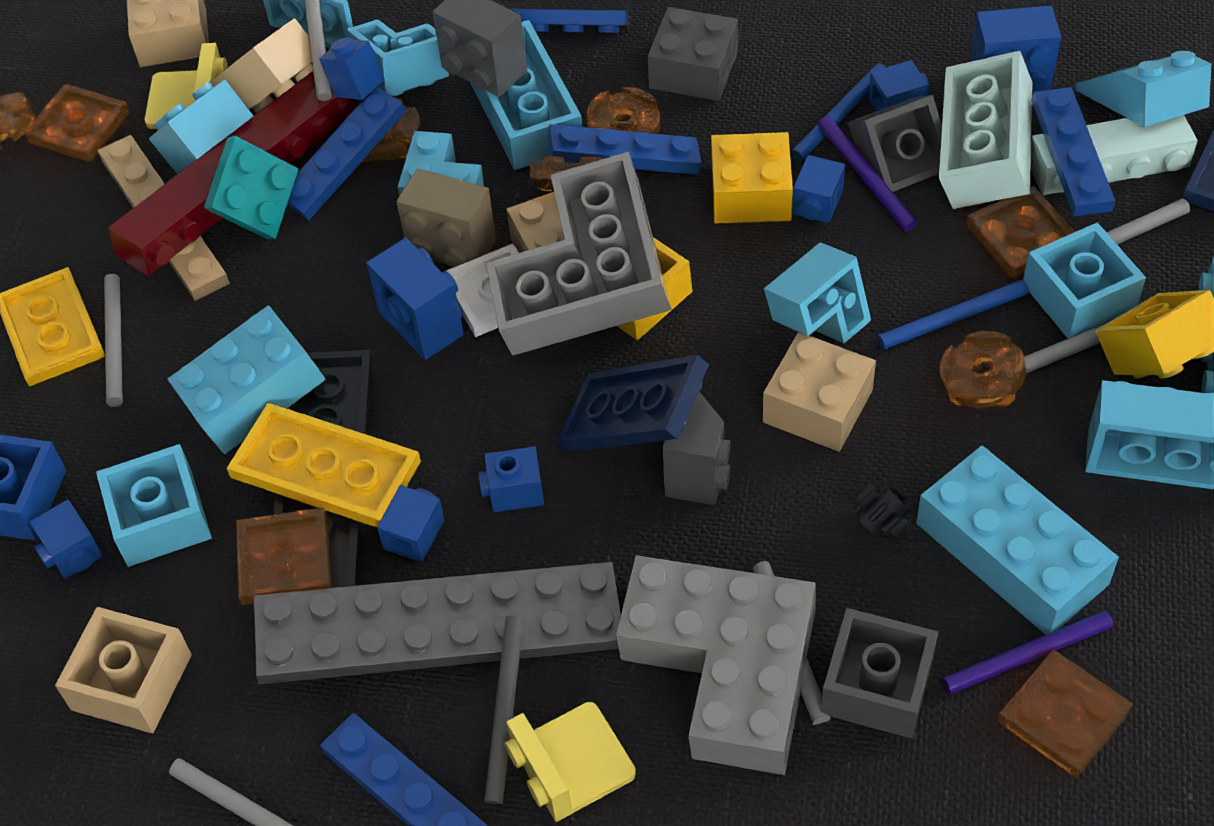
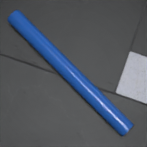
[790,63,886,162]
[877,280,1028,350]

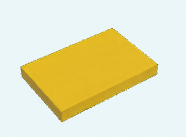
[0,267,105,387]

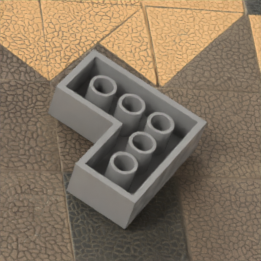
[486,152,671,356]
[616,555,816,775]

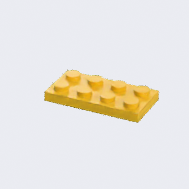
[227,403,421,528]

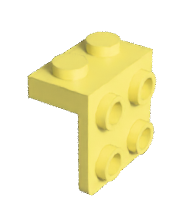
[145,43,228,129]
[504,702,636,822]

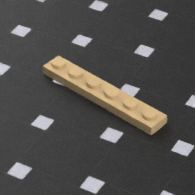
[97,135,230,301]

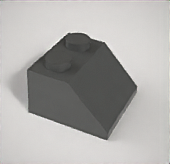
[847,95,942,192]
[663,392,731,505]

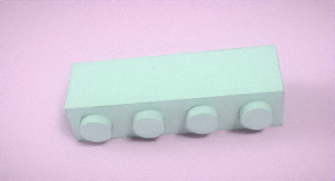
[1030,115,1198,195]

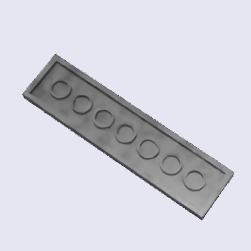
[254,562,621,685]

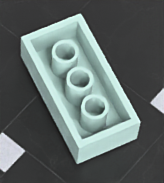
[939,51,1033,209]

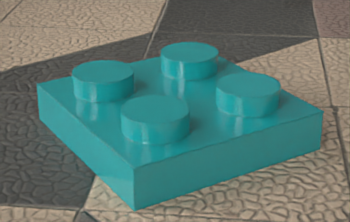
[204,136,298,240]

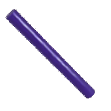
[818,116,918,232]
[941,611,1113,695]

